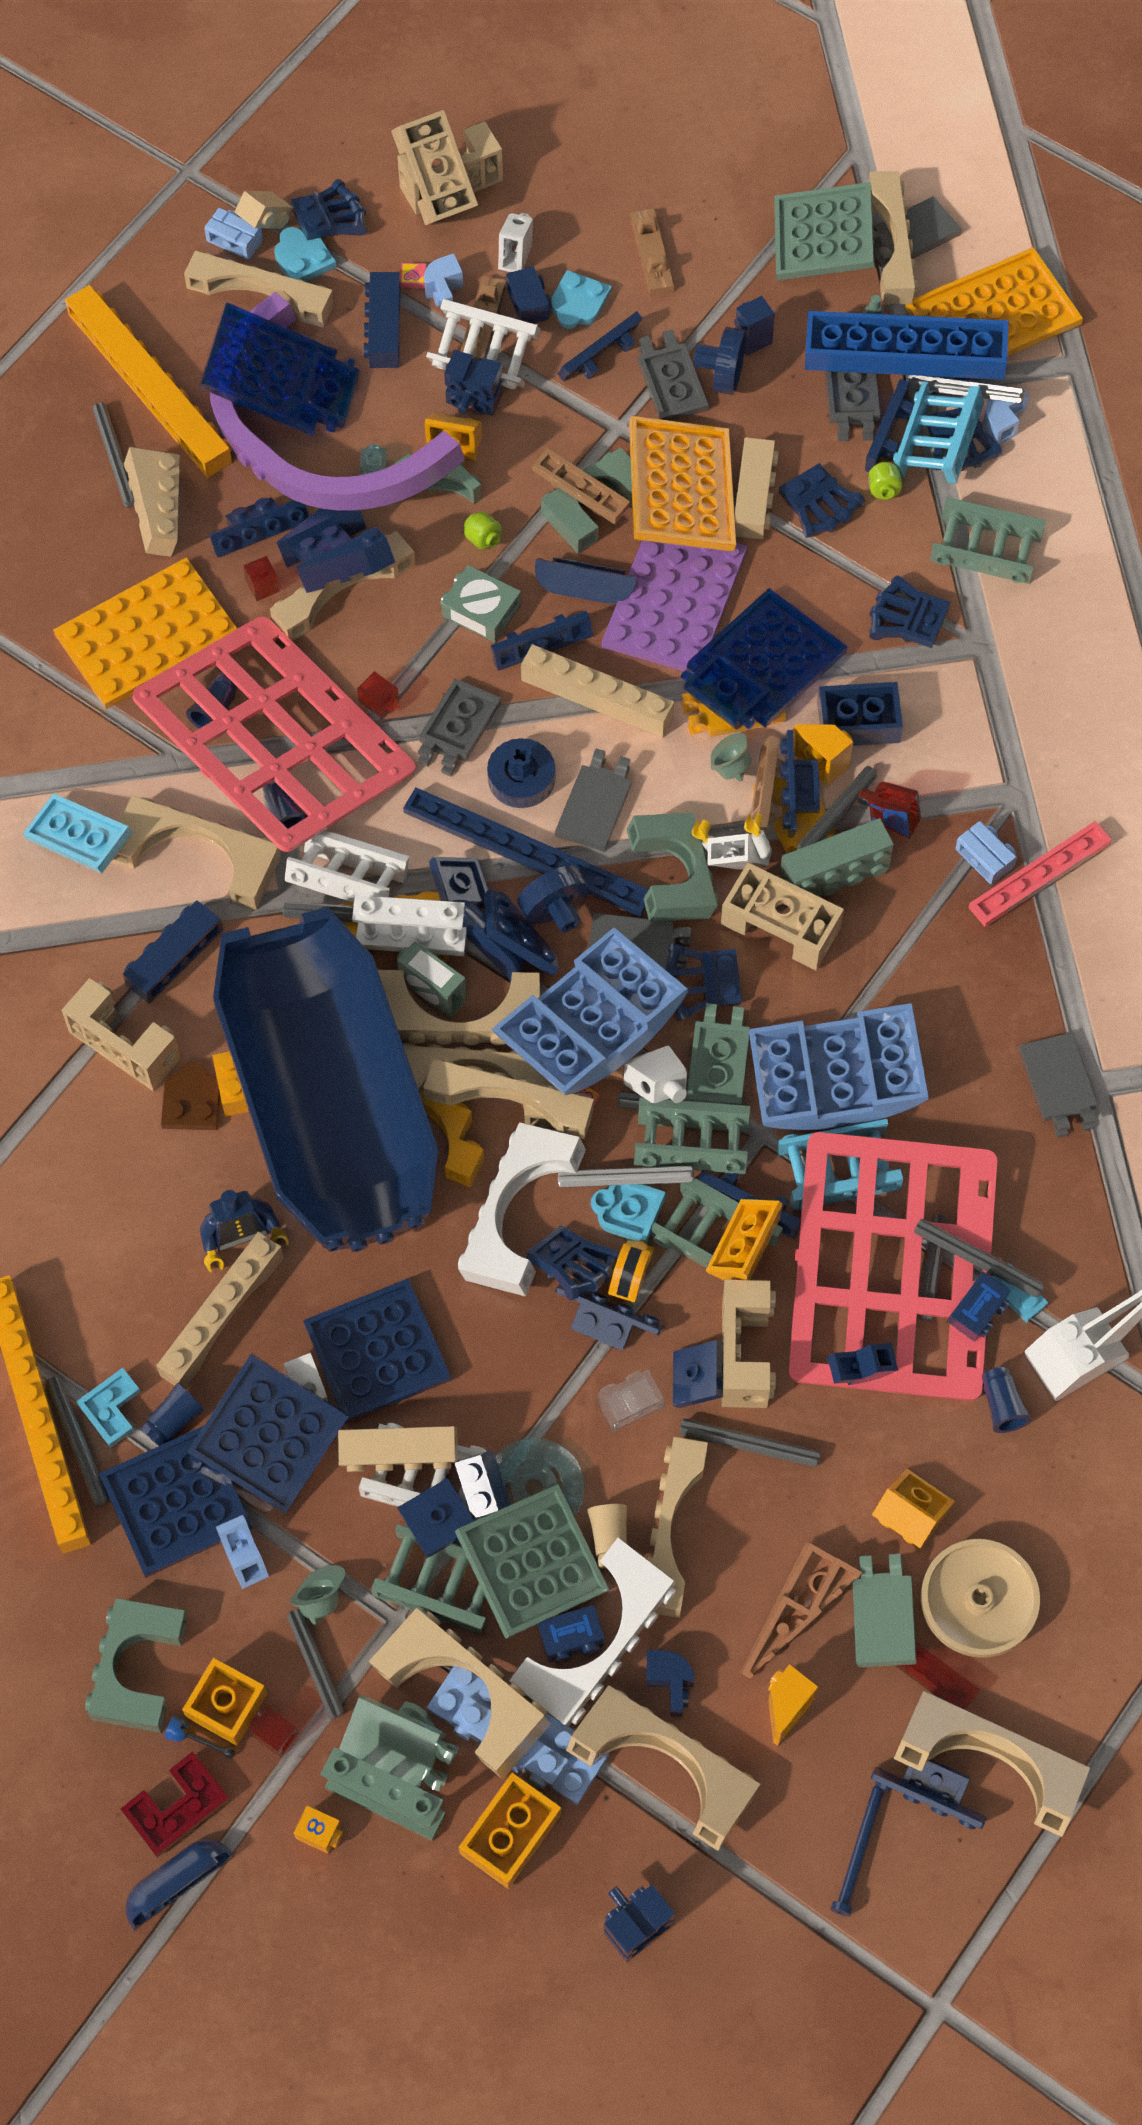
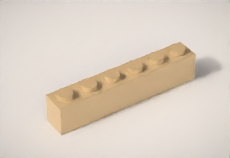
[521,644,674,738]

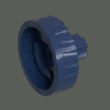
[693,327,747,395]
[487,738,556,808]
[517,866,589,933]

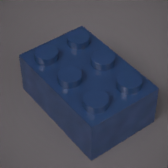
[817,682,903,746]

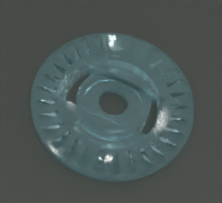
[491,1438,585,1517]

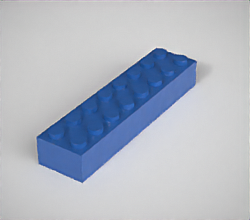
[805,311,1009,380]

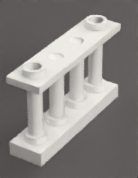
[426,299,541,389]
[285,830,410,903]
[352,895,467,956]
[359,1423,486,1520]

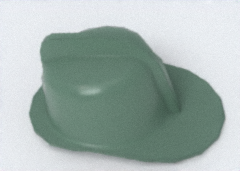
[711,733,752,782]
[290,1565,346,1625]

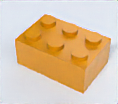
[458,1773,562,1890]

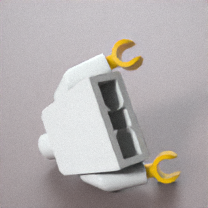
[692,813,772,869]

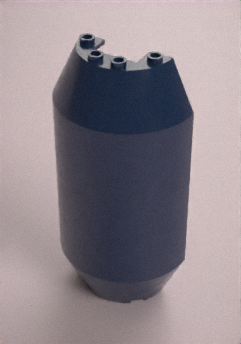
[213,907,438,1252]

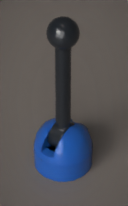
[164,1715,235,1758]

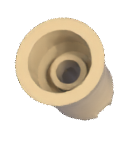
[587,1504,628,1569]

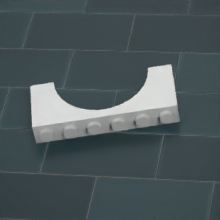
[458,1123,586,1296]
[509,1538,677,1727]

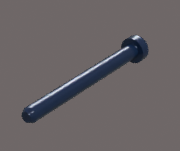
[830,1785,884,1917]

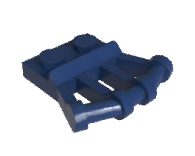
[290,179,367,240]
[927,408,1002,471]
[778,463,865,538]
[869,575,951,648]
[665,944,742,1022]
[526,1225,620,1300]

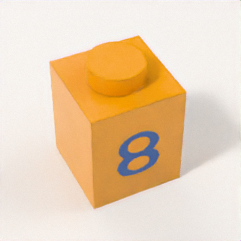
[293,1806,343,1854]

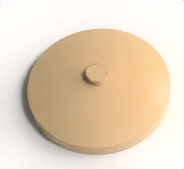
[921,1539,1040,1658]

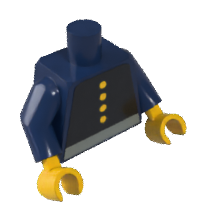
[200,1190,289,1273]

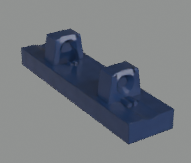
[558,311,643,382]
[865,379,914,472]
[490,611,593,671]
[697,1170,801,1240]

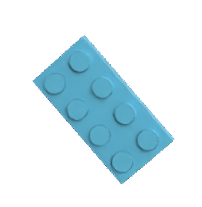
[23,793,133,874]

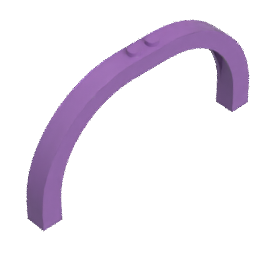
[209,292,465,510]

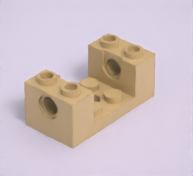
[391,110,478,225]
[397,122,503,215]
[721,863,844,970]
[62,978,181,1091]
[722,1280,776,1408]

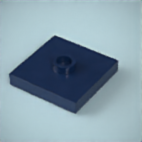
[429,857,488,908]
[673,1340,723,1408]
[397,1478,474,1559]

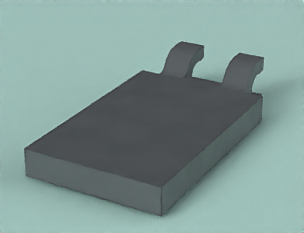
[873,196,961,269]
[637,329,709,421]
[825,371,880,441]
[418,678,501,777]
[555,748,632,852]
[588,913,691,969]
[1018,1033,1098,1138]

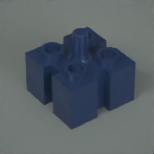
[444,350,503,416]
[604,1885,675,1963]

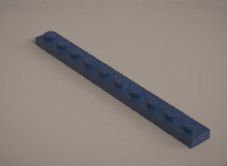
[403,787,649,917]

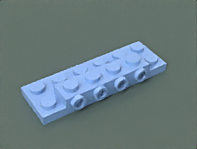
[427,1666,609,1806]

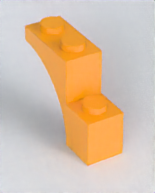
[420,1091,484,1188]

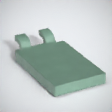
[686,1003,750,1105]
[853,1554,917,1668]
[339,1695,460,1792]

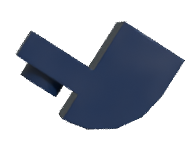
[827,1343,898,1385]
[647,1650,695,1716]

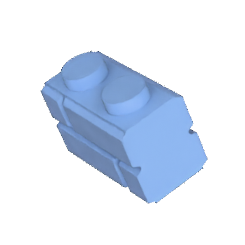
[205,208,263,260]
[955,821,1017,885]

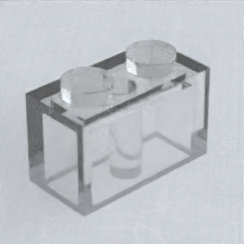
[597,1370,664,1432]

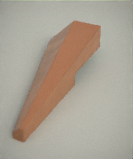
[740,1542,862,1679]

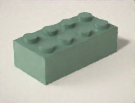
[779,818,894,897]

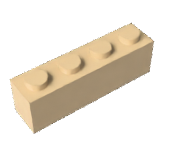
[734,438,779,539]
[338,1426,458,1472]

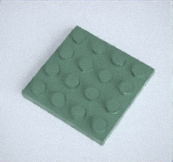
[774,182,875,281]
[455,1484,609,1639]

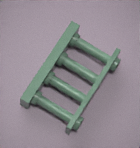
[930,497,1046,584]
[634,1098,750,1174]
[651,1178,783,1280]
[371,1524,486,1636]
[320,1747,446,1841]

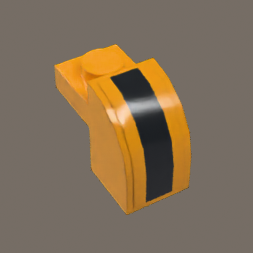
[608,1239,655,1302]

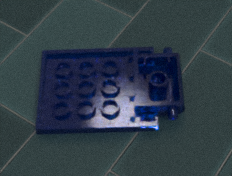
[199,302,360,436]
[681,588,848,730]

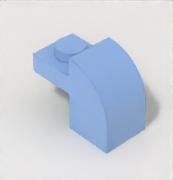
[424,254,463,315]
[983,390,1029,444]
[216,1515,269,1589]

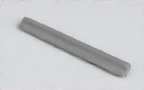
[558,1166,694,1187]

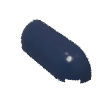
[535,557,636,604]
[449,899,524,981]
[125,1839,234,1931]

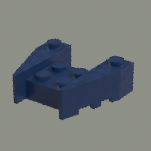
[276,508,395,593]

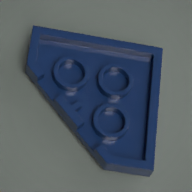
[484,888,559,976]

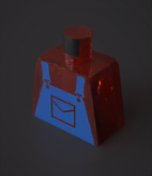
[858,781,921,839]

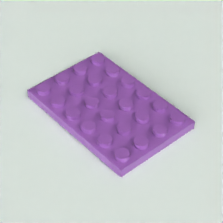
[602,540,747,676]

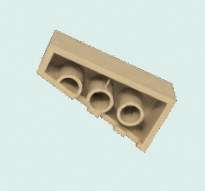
[124,447,180,557]

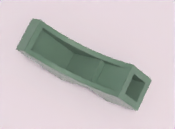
[392,453,482,504]

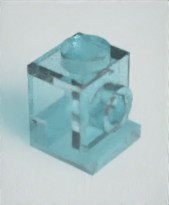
[360,444,387,475]

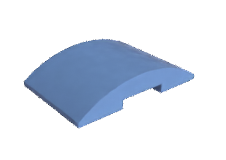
[492,928,688,1095]
[749,1003,929,1130]

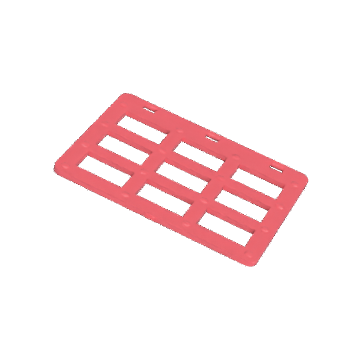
[132,616,416,852]
[788,1132,997,1401]

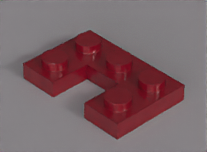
[120,1751,229,1858]

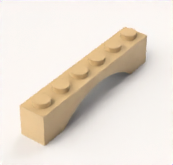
[868,171,918,305]
[184,251,334,328]
[270,531,415,641]
[424,1059,594,1140]
[156,1232,284,1389]
[647,1437,708,1618]

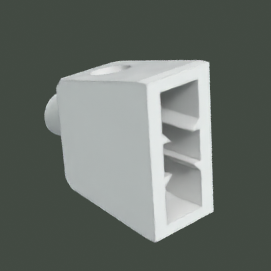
[498,213,533,272]
[624,1046,687,1103]
[284,1353,328,1402]

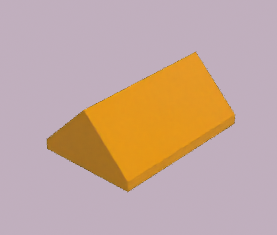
[706,1199,782,1280]

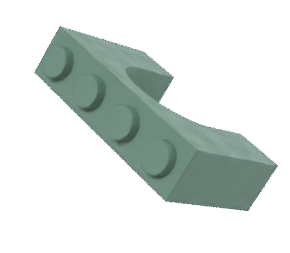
[541,447,633,554]
[627,813,718,922]
[85,1598,188,1733]

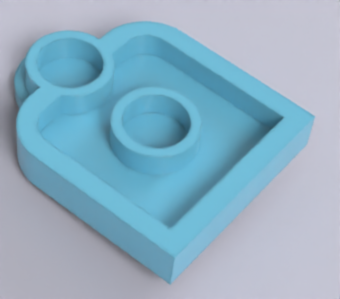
[274,227,336,282]
[551,270,612,329]
[591,1184,667,1244]

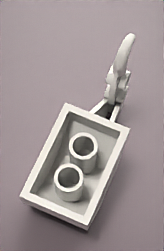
[1025,1290,1142,1402]

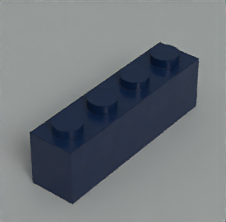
[364,272,401,368]
[123,900,223,1004]

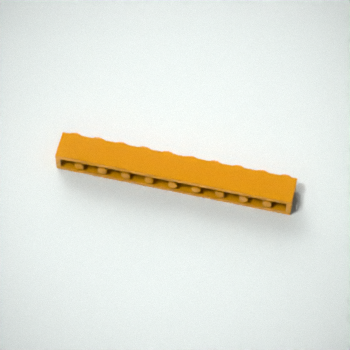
[65,285,232,478]
[0,1275,91,1554]

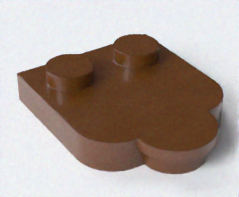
[161,1062,220,1130]

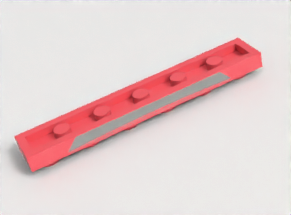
[969,821,1112,927]

